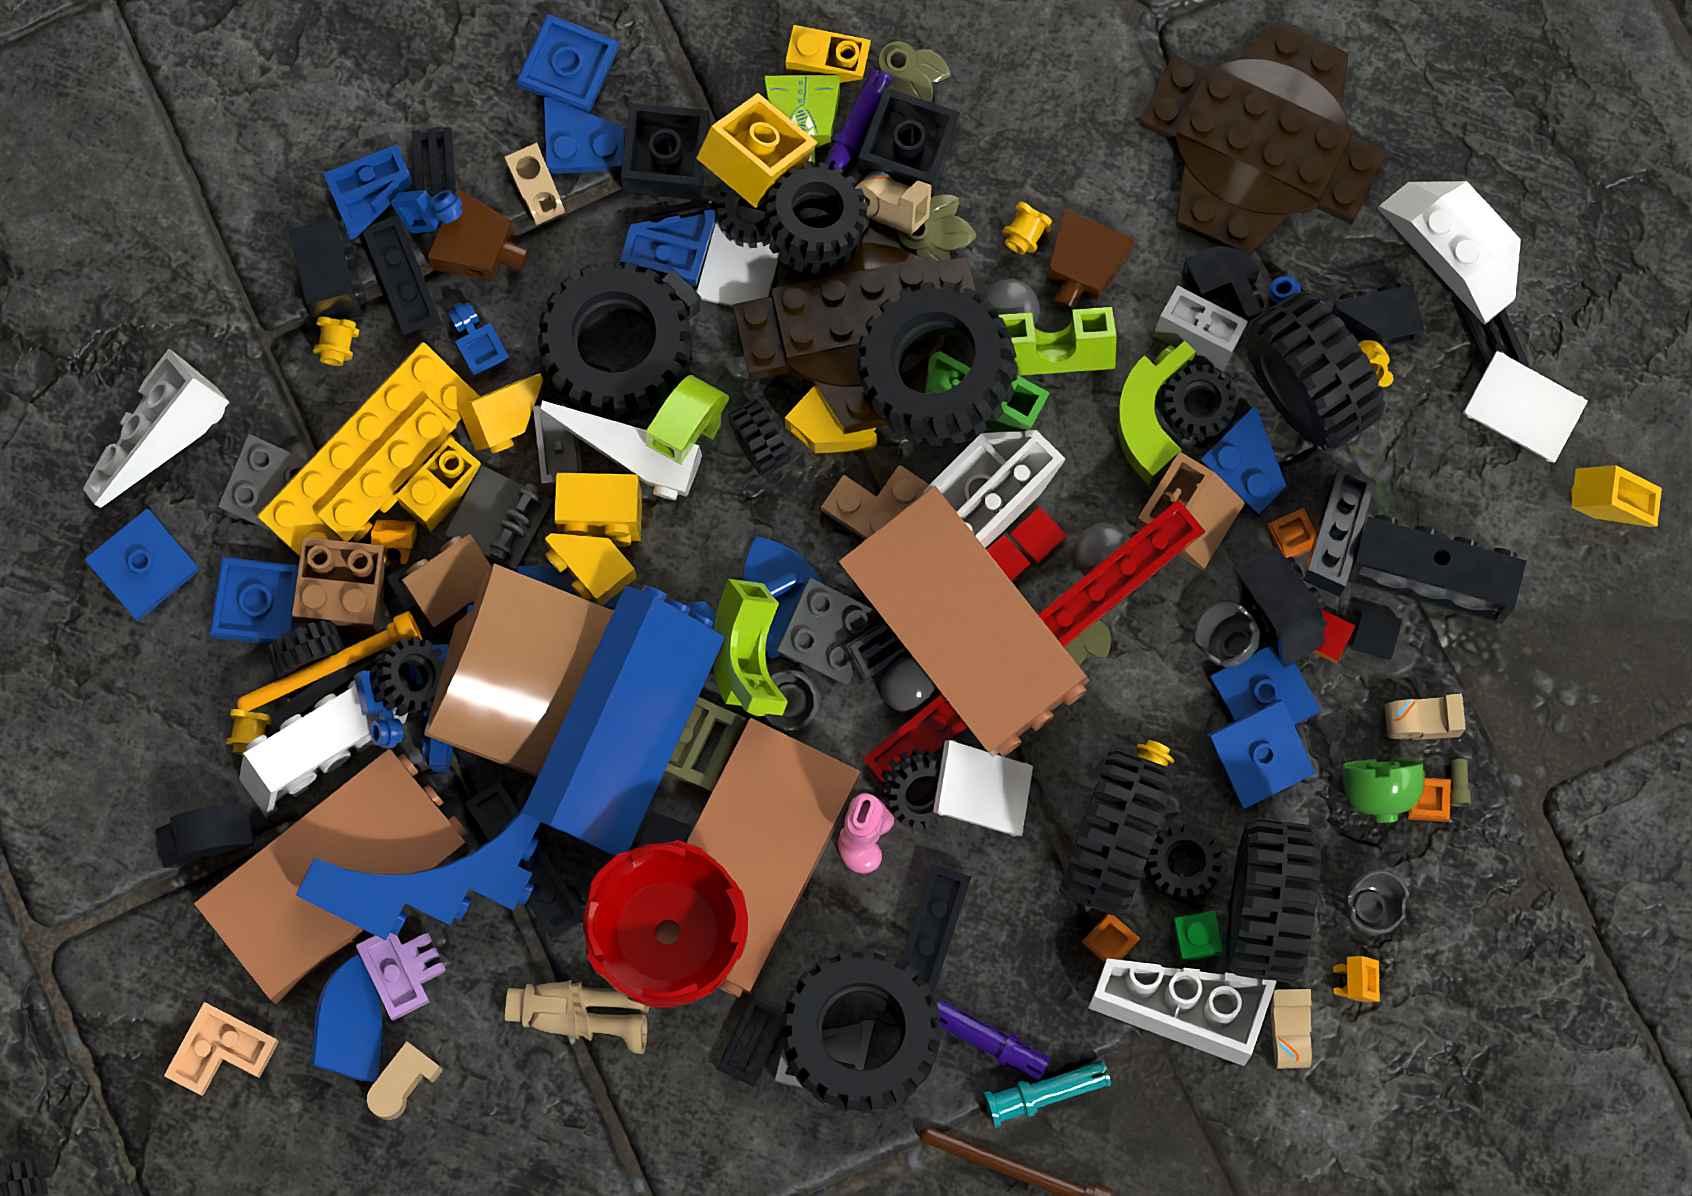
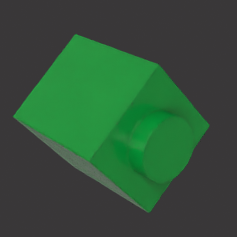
[1170,911,1223,965]

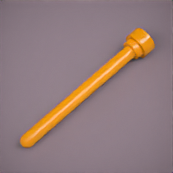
[237,611,422,712]

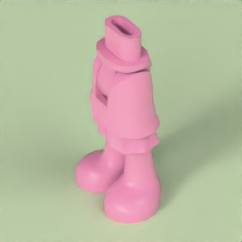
[838,793,895,874]

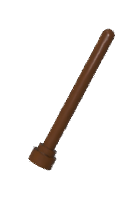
[920,1127,1113,1196]

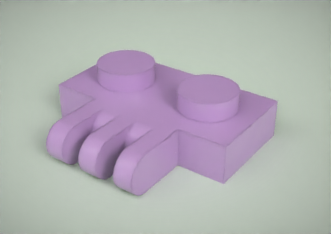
[356,933,446,1021]

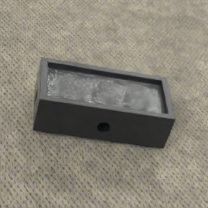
[1348,515,1527,624]

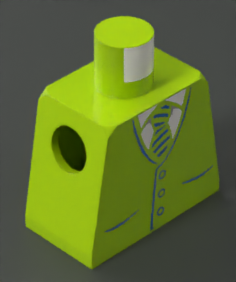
[765,75,840,167]

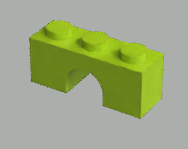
[999,307,1116,376]

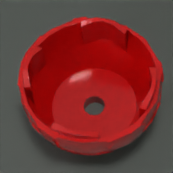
[583,840,748,1008]

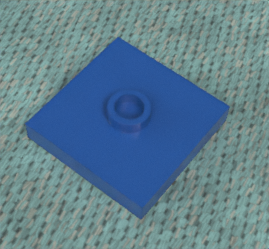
[516,14,620,114]
[85,508,200,622]
[209,557,299,645]
[1210,646,1321,726]
[1207,699,1316,809]

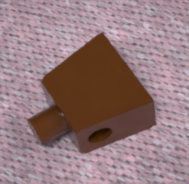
[428,190,529,281]
[1047,209,1135,312]

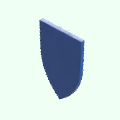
[743,536,823,661]
[310,954,383,1084]

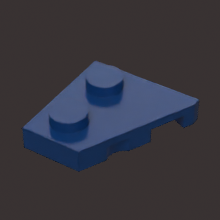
[544,97,625,174]
[323,144,413,239]
[620,209,717,286]
[1200,407,1287,518]

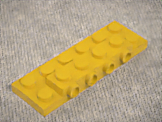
[256,342,480,558]

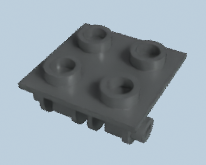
[217,434,308,532]
[444,465,553,571]
[777,578,879,686]

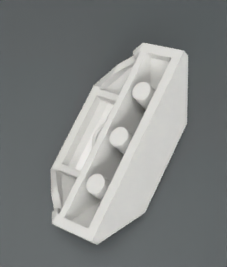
[1378,181,1521,325]
[924,430,1065,549]

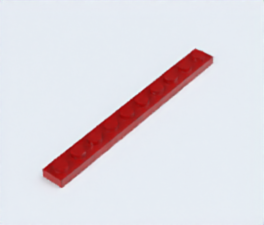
[863,499,1205,782]

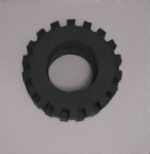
[763,162,867,273]

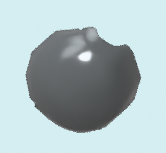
[981,278,1040,326]
[1073,523,1131,576]
[1194,601,1260,668]
[879,654,942,716]
[764,670,821,731]
[1345,870,1409,936]

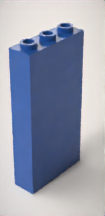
[522,585,725,856]

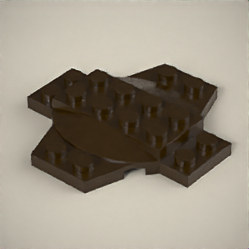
[1139,21,1387,256]
[733,214,975,434]

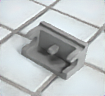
[1153,285,1249,372]
[533,404,583,494]

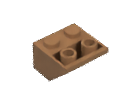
[1134,451,1245,571]
[402,534,491,636]
[292,537,384,634]

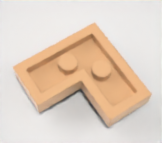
[821,465,929,540]
[164,1002,279,1096]

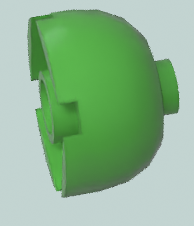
[1342,758,1425,823]

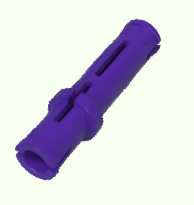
[823,68,893,174]
[937,999,1051,1081]

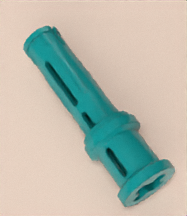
[983,1060,1111,1128]

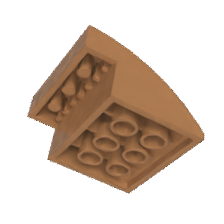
[424,564,614,778]

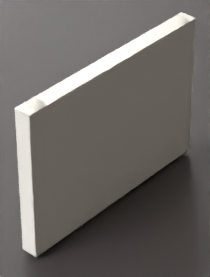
[696,205,780,308]
[1463,351,1588,463]
[933,740,1033,837]

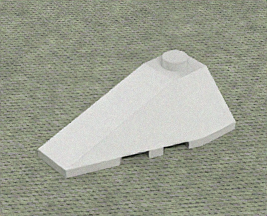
[83,349,229,508]
[540,401,702,500]

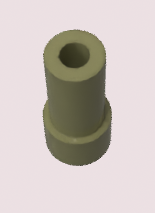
[1450,759,1471,807]

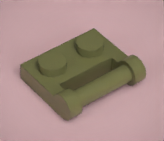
[664,697,749,794]

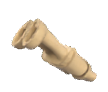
[505,980,650,1054]

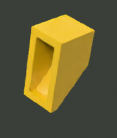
[457,373,543,454]
[1571,465,1662,527]

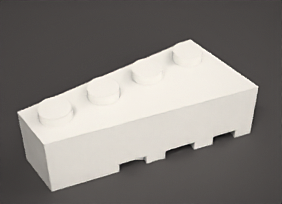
[239,680,408,818]
[1088,958,1277,1066]

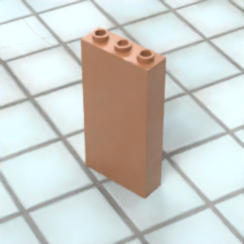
[839,486,1089,757]
[656,718,861,998]
[194,748,469,1004]

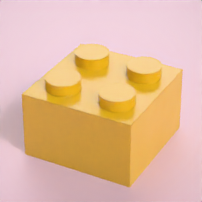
[696,93,818,208]
[555,473,642,547]

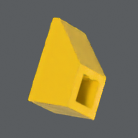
[785,25,871,83]
[785,385,877,453]
[396,437,481,533]
[545,533,637,606]

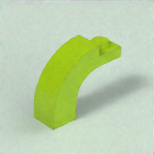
[1117,341,1196,486]
[646,375,729,465]
[713,579,788,716]

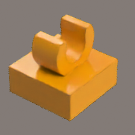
[371,520,417,564]
[1333,956,1380,1003]

